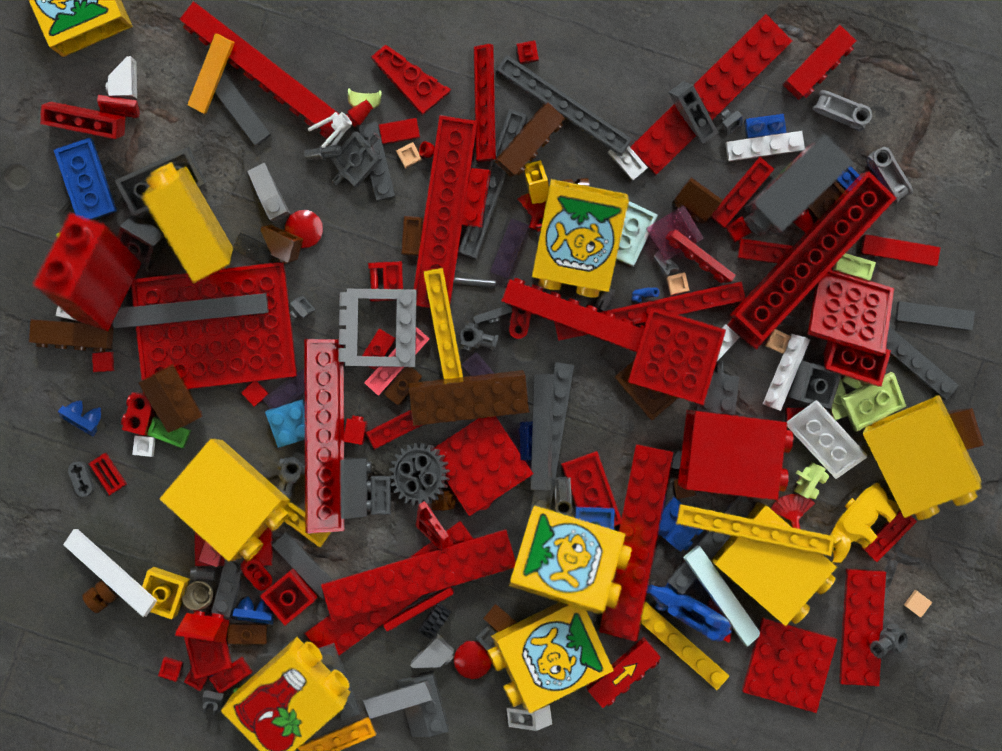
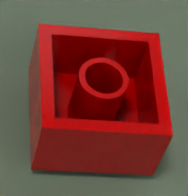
[260,568,318,626]

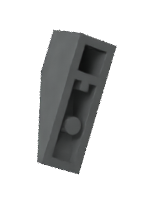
[668,81,718,144]

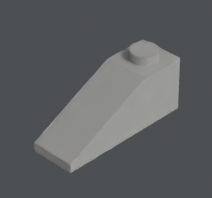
[247,163,290,223]

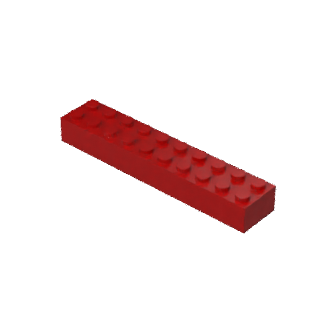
[730,171,896,341]

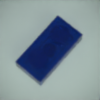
[519,421,533,461]

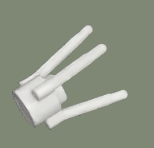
[308,112,352,148]

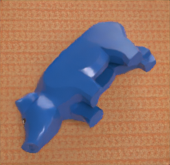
[647,583,731,642]

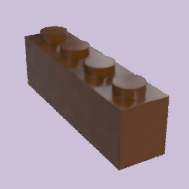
[494,102,565,177]
[29,319,114,352]

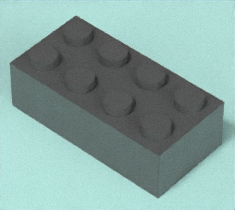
[115,147,206,216]

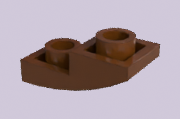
[483,604,517,632]

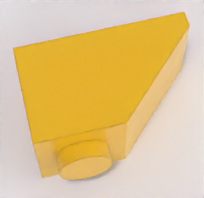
[524,160,549,204]

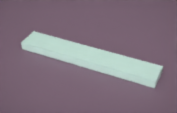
[683,545,760,646]

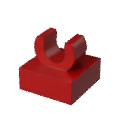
[516,40,539,64]

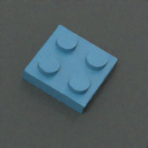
[265,399,305,448]

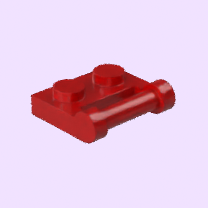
[368,261,403,302]

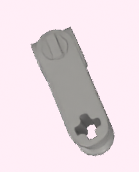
[813,90,872,131]
[866,147,913,204]

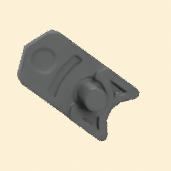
[654,251,679,278]

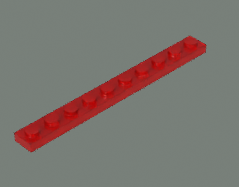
[554,281,745,341]

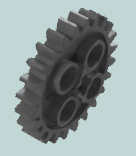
[389,443,450,505]

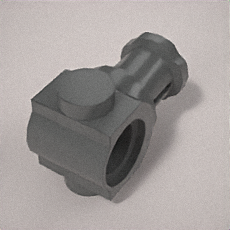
[460,322,499,352]
[277,457,305,498]
[870,624,908,658]

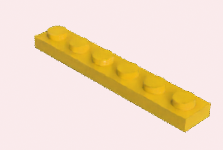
[424,268,463,379]
[641,601,729,690]

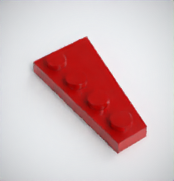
[371,45,451,116]

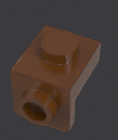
[427,489,456,511]

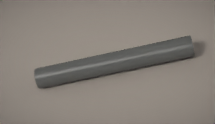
[453,277,496,288]

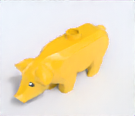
[830,483,900,563]

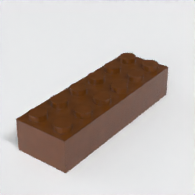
[409,370,529,426]

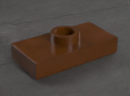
[383,367,423,405]
[228,623,268,644]

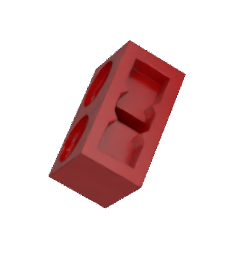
[121,392,156,436]

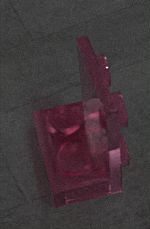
[646,205,704,261]

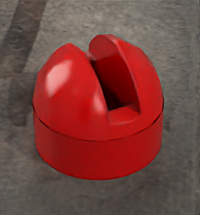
[419,141,435,158]

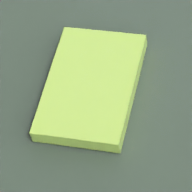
[841,372,907,432]

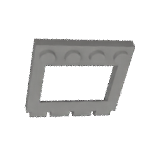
[338,288,417,367]

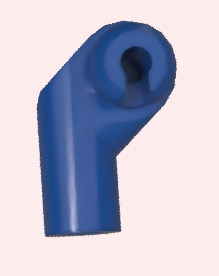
[631,288,659,303]

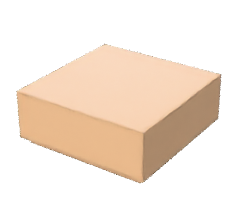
[396,142,422,169]
[666,272,690,296]
[765,329,791,354]
[904,590,932,618]

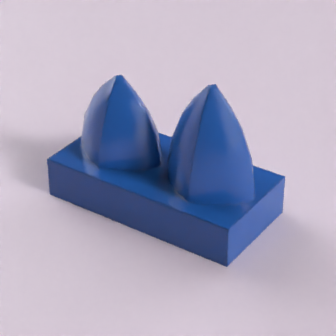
[744,114,786,139]
[58,401,101,437]
[232,596,274,625]

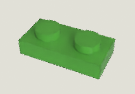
[147,417,191,448]

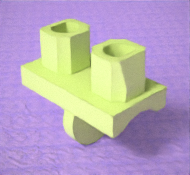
[794,462,829,499]

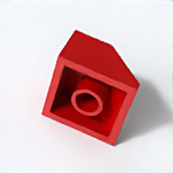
[175,610,229,643]

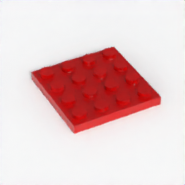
[808,269,894,357]
[628,307,726,405]
[433,416,533,516]
[742,617,837,713]

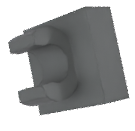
[721,109,743,136]
[289,296,316,319]
[203,690,224,715]

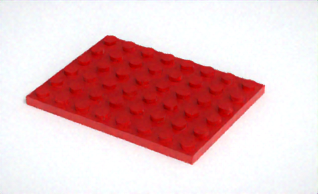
[131,262,298,394]

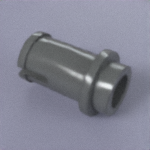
[594,288,615,311]
[190,566,215,581]

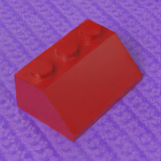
[824,341,891,387]

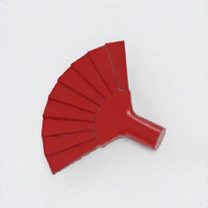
[517,193,546,230]
[770,494,815,529]

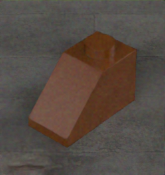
[261,224,303,263]

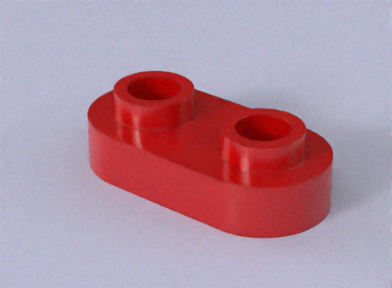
[509,307,531,339]
[240,557,272,591]

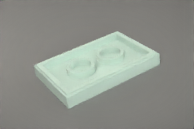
[616,201,658,267]

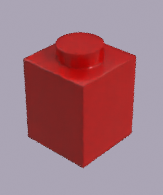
[343,415,368,445]

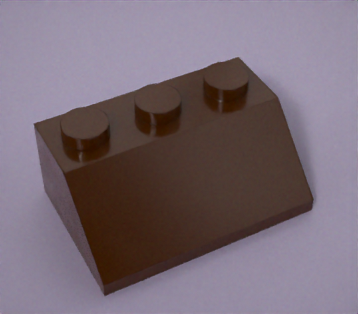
[138,364,203,433]

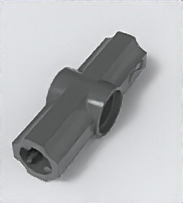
[554,477,573,517]

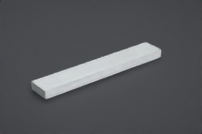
[63,529,157,617]

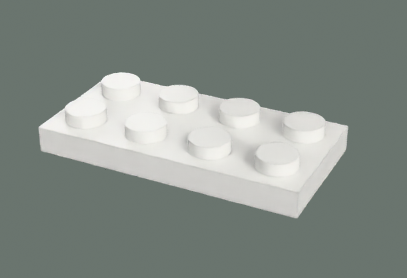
[787,400,867,479]

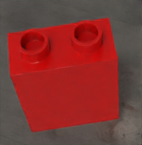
[33,214,142,332]
[677,410,793,500]

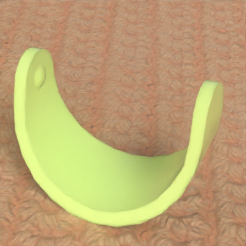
[348,89,381,109]

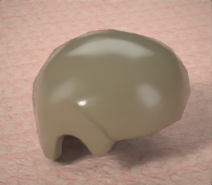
[182,581,214,611]

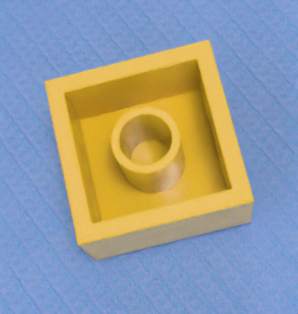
[142,567,190,619]

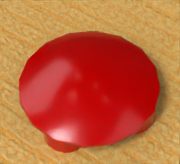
[285,210,323,248]
[454,641,492,679]

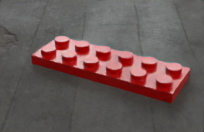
[839,568,886,686]

